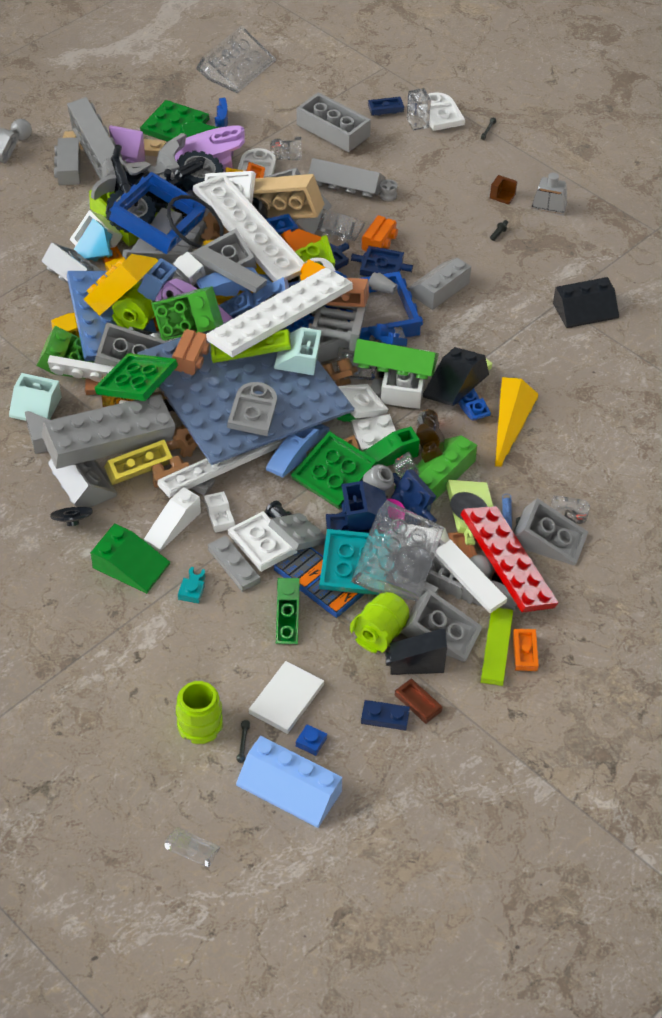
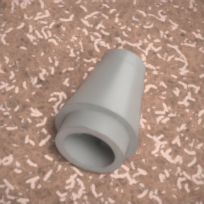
[369,272,398,295]

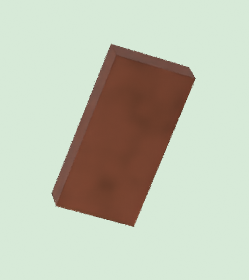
[394,678,443,724]

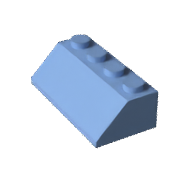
[236,735,342,828]

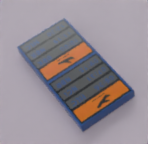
[274,547,365,618]

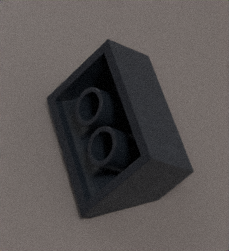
[553,277,619,328]

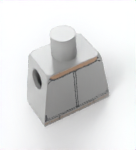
[531,173,568,215]

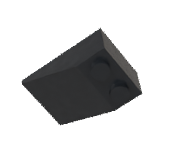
[423,347,489,406]

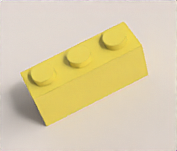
[104,440,172,485]

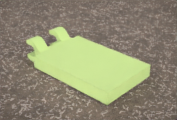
[446,480,493,545]

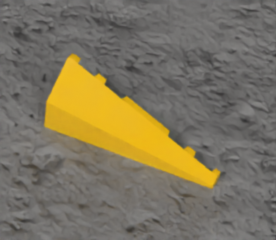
[495,377,538,467]

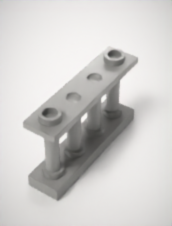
[308,303,367,351]

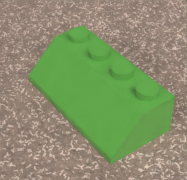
[353,339,439,379]
[394,435,478,501]

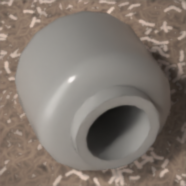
[363,464,394,491]

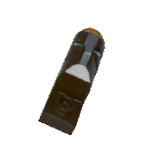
[416,409,445,463]

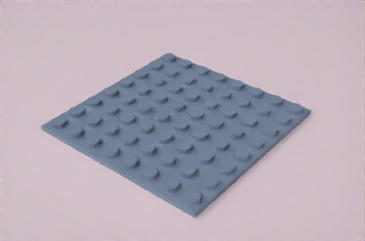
[137,320,355,466]

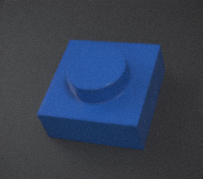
[296,724,327,756]

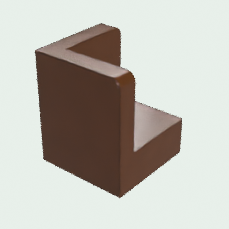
[490,175,517,204]

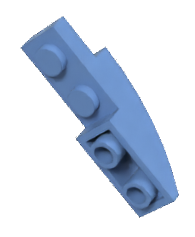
[196,267,272,297]
[219,277,289,315]
[266,424,330,477]

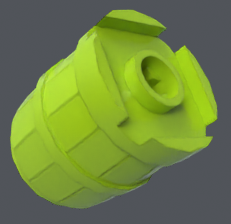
[112,282,155,330]
[350,592,410,653]
[176,681,223,744]

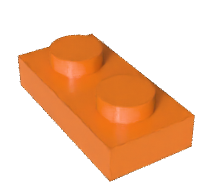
[513,629,539,671]

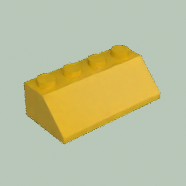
[84,254,158,316]

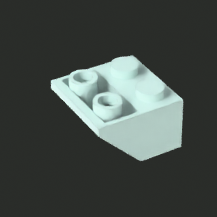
[274,327,321,375]
[9,373,62,421]

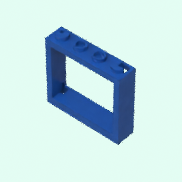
[109,172,207,254]
[339,271,423,342]

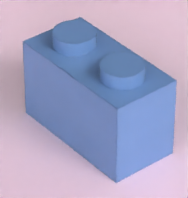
[138,258,177,301]

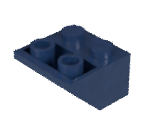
[341,481,392,531]

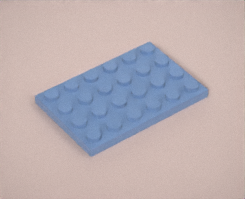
[67,271,157,361]

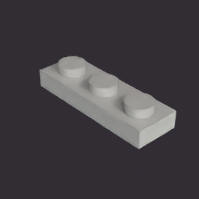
[208,535,260,592]

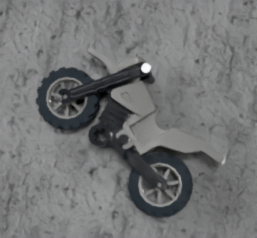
[91,133,224,233]

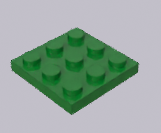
[140,100,210,142]
[94,353,178,401]
[291,431,378,510]

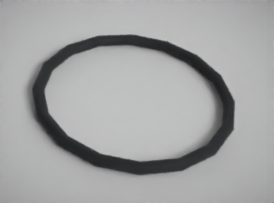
[167,195,224,248]

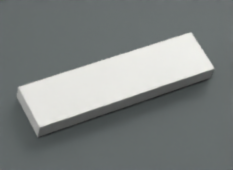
[434,540,507,613]

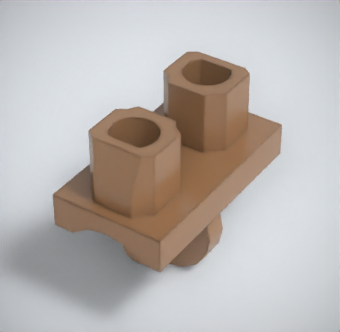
[322,357,358,386]
[151,455,189,488]

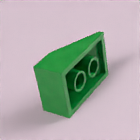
[90,523,170,594]

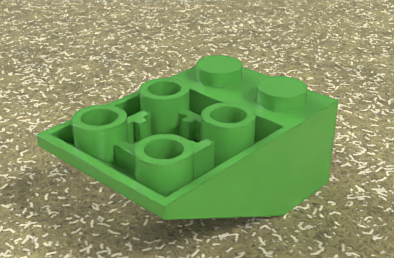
[151,286,223,340]
[36,326,95,379]

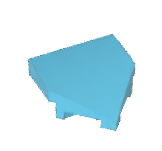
[74,219,113,262]

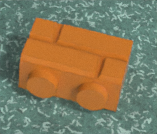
[362,215,398,251]

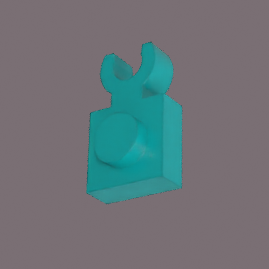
[178,567,205,604]

